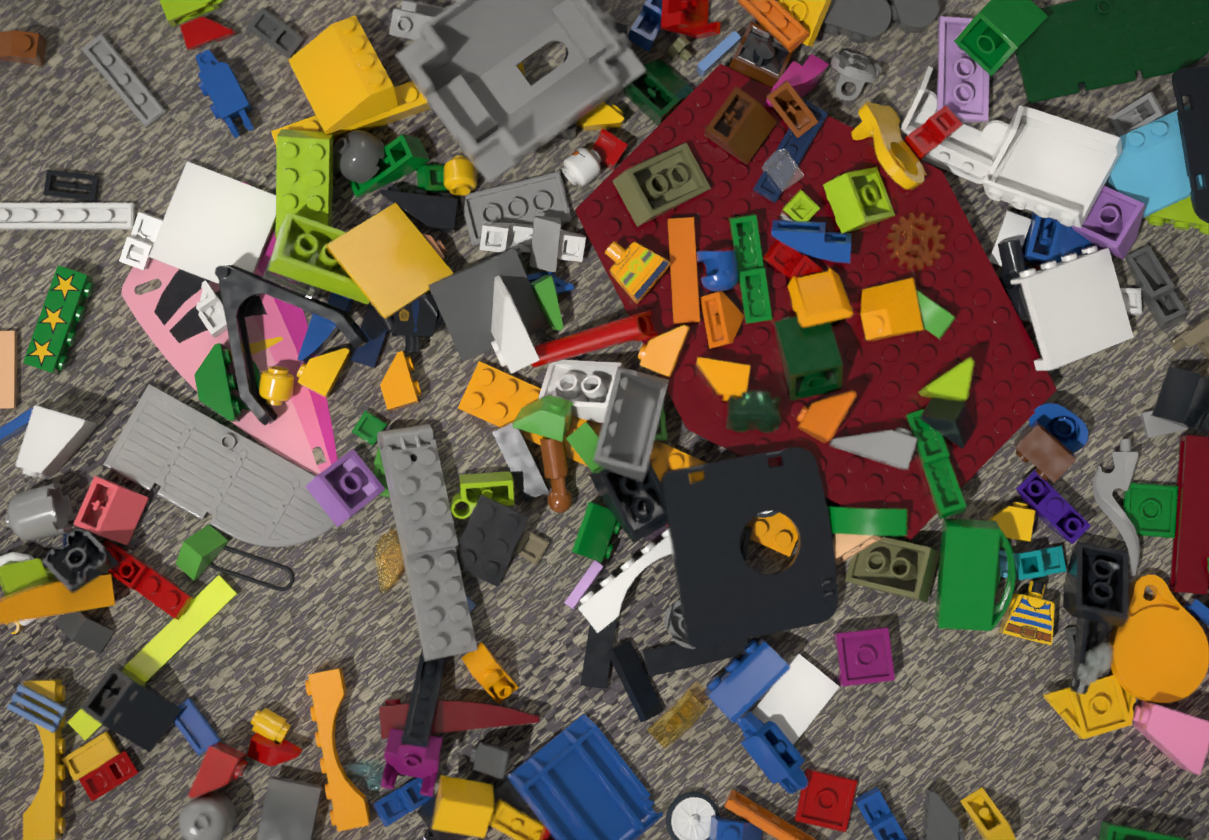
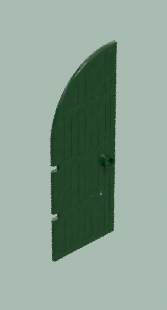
[1015,0,1209,104]

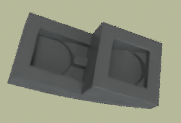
[247,7,304,59]

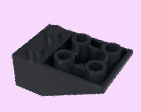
[80,663,182,753]

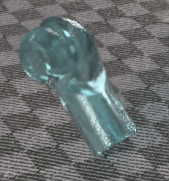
[347,763,382,791]

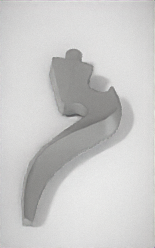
[1093,439,1140,576]

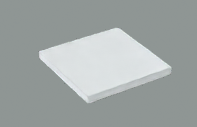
[148,161,276,284]

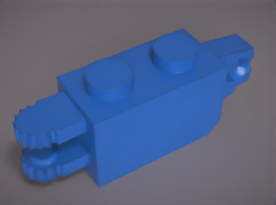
[195,49,254,139]
[736,711,808,794]

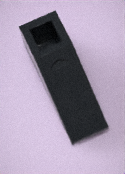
[380,187,460,233]

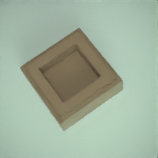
[514,530,549,565]

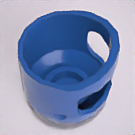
[696,251,739,292]

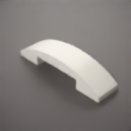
[479,223,586,262]

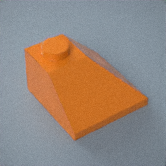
[796,392,856,443]

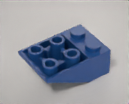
[1022,211,1100,265]

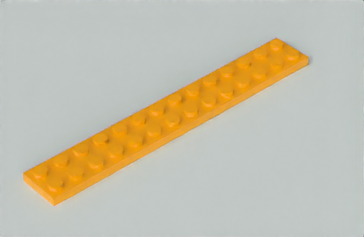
[458,361,798,557]

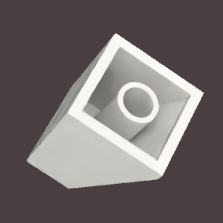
[15,405,97,479]

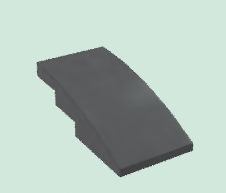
[257,776,322,840]

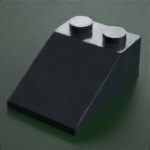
[589,461,668,543]

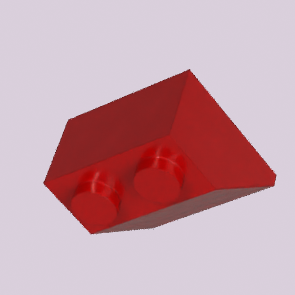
[188,742,248,798]

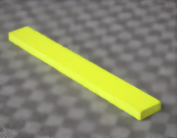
[68,575,238,741]

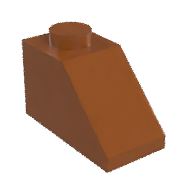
[0,30,47,66]

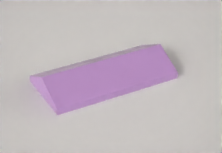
[937,16,989,123]

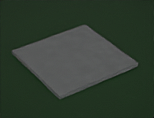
[428,248,547,362]

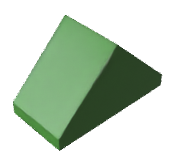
[176,524,229,581]

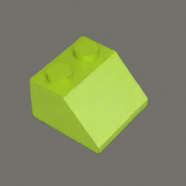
[823,167,895,233]

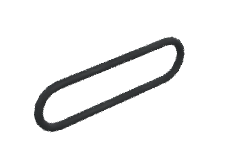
[210,546,294,591]

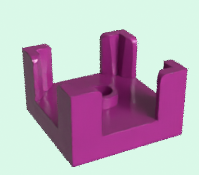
[833,627,895,687]
[381,729,443,797]

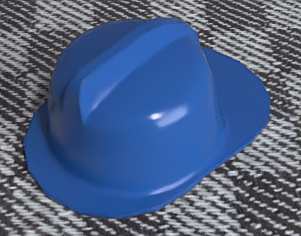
[1029,403,1089,453]

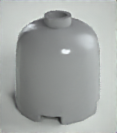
[5,482,74,541]
[179,791,237,840]

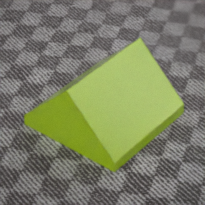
[919,358,973,402]

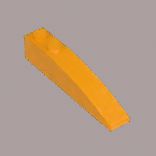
[0,573,115,624]

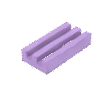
[564,560,605,610]

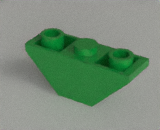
[194,343,242,422]

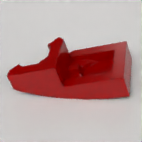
[180,16,236,50]

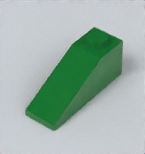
[348,134,430,198]

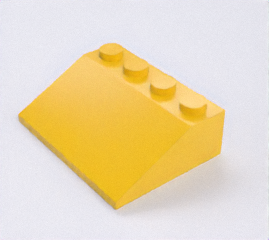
[288,15,398,135]

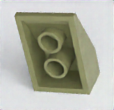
[613,143,711,227]
[845,536,940,603]

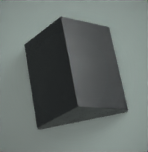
[1151,367,1209,433]

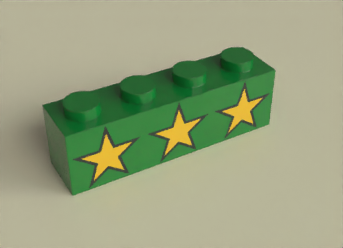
[23,265,94,375]

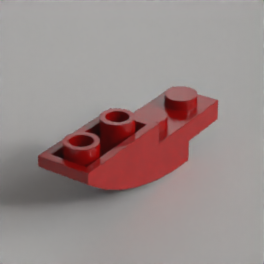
[102,539,193,620]

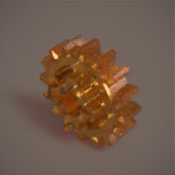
[887,213,945,271]

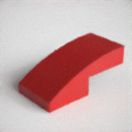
[904,106,963,160]
[763,239,823,280]
[79,751,138,802]

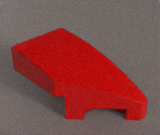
[248,733,303,767]

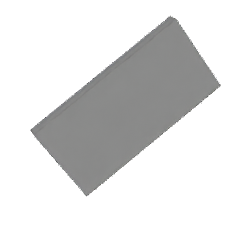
[460,171,572,246]

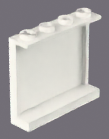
[983,106,1123,228]
[1011,245,1134,371]

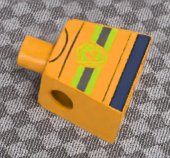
[605,241,670,305]

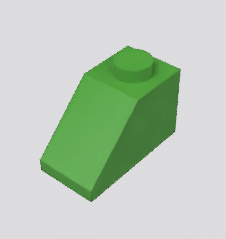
[513,395,573,441]

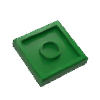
[1122,483,1178,538]

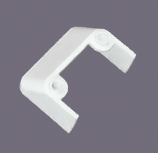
[900,66,1024,184]

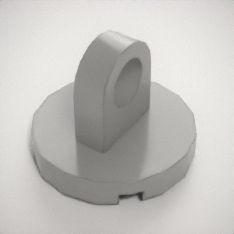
[830,51,882,101]

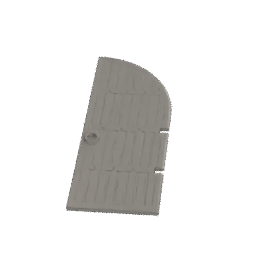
[103,384,335,547]

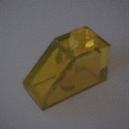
[375,533,405,594]
[647,689,708,748]

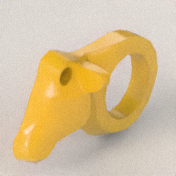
[851,101,927,190]

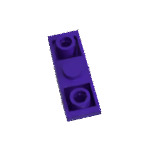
[1016,470,1091,544]

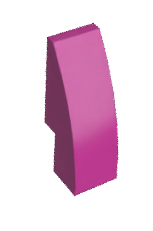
[764,54,829,107]

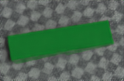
[728,214,772,324]
[906,409,966,520]

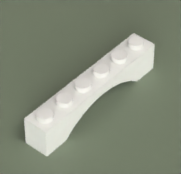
[578,529,672,633]

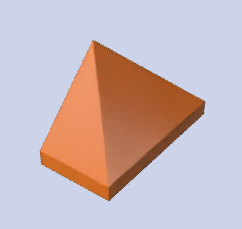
[700,291,744,349]

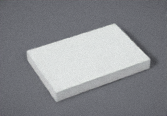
[752,653,840,745]

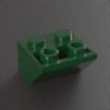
[624,58,694,126]

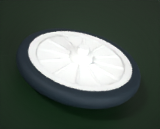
[666,792,720,840]

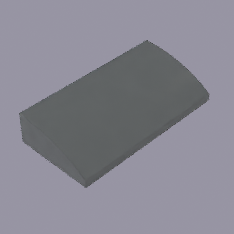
[593,366,669,481]

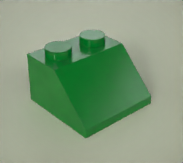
[572,502,620,562]

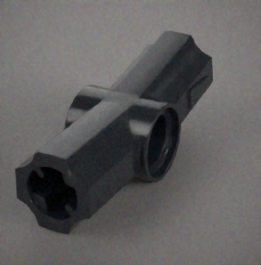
[998,239,1031,320]

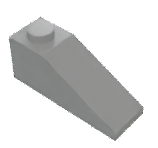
[829,428,917,470]

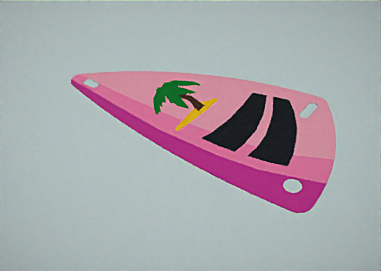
[122,182,337,475]

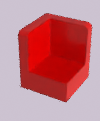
[590,128,628,171]

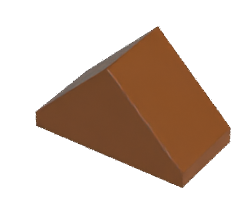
[766,80,818,138]

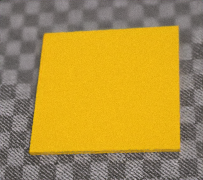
[326,202,454,319]

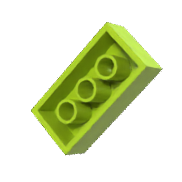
[276,129,334,238]
[268,212,370,305]

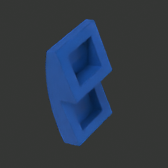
[372,778,433,827]

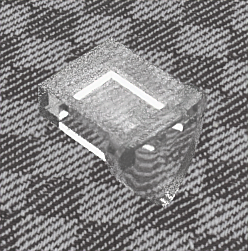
[762,149,804,192]

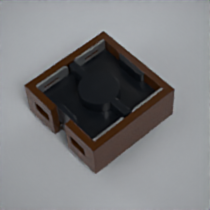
[729,21,794,89]

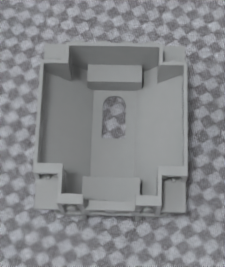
[396,0,646,182]

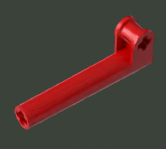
[531,311,659,368]

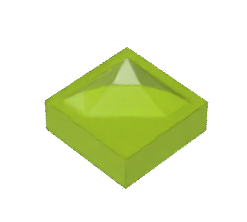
[782,189,820,222]

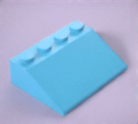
[1105,106,1203,218]

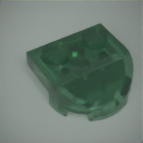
[726,391,781,433]

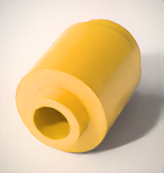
[250,708,291,743]

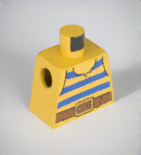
[998,581,1055,645]

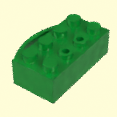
[935,518,1015,631]

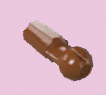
[540,436,573,513]

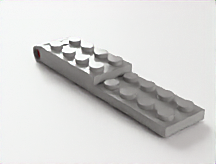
[377,424,477,661]

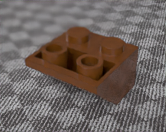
[704,87,777,165]
[1015,421,1077,483]

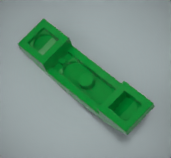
[827,505,908,536]

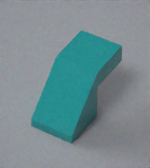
[1014,546,1067,580]

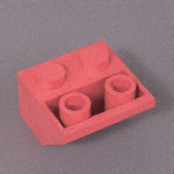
[73,476,149,545]

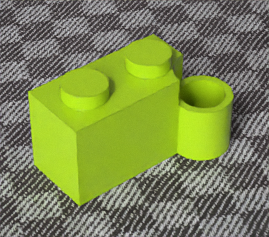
[159,0,224,27]
[451,471,514,519]

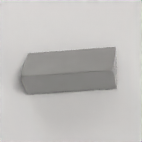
[529,216,561,272]

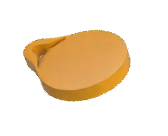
[1109,574,1209,703]

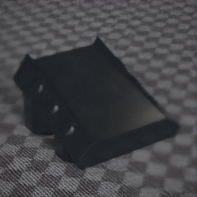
[42,529,118,594]

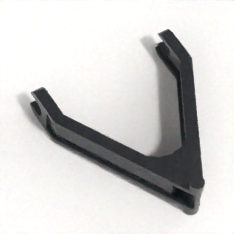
[215,265,369,426]

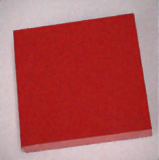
[794,768,857,832]

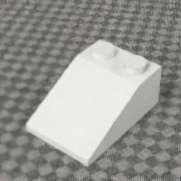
[491,276,539,373]
[538,360,624,423]

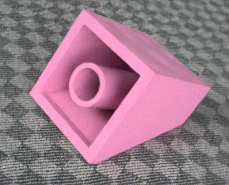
[1133,701,1209,775]

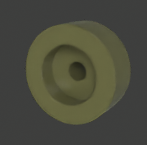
[666,35,693,62]

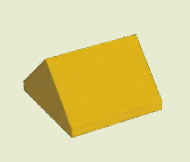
[432,776,494,838]

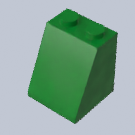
[954,0,1048,77]

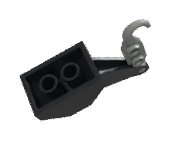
[1063,542,1128,694]

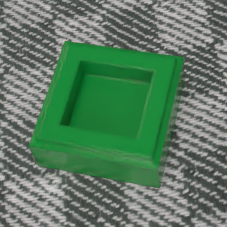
[351,410,388,446]

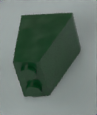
[775,317,843,401]

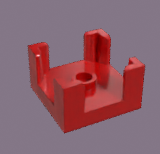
[661,0,721,39]

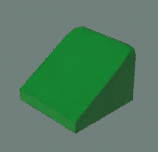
[416,165,449,193]

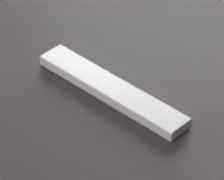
[0,203,135,230]

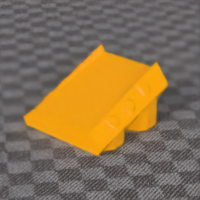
[788,268,853,327]

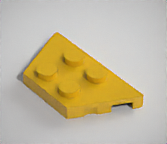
[1043,674,1136,739]

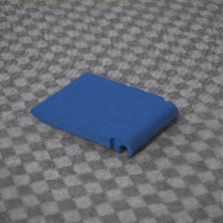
[508,714,663,840]

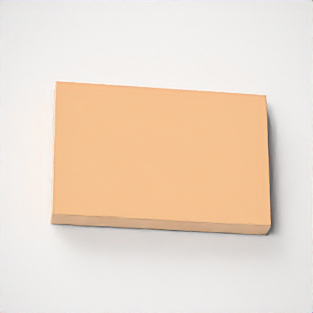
[0,331,17,409]

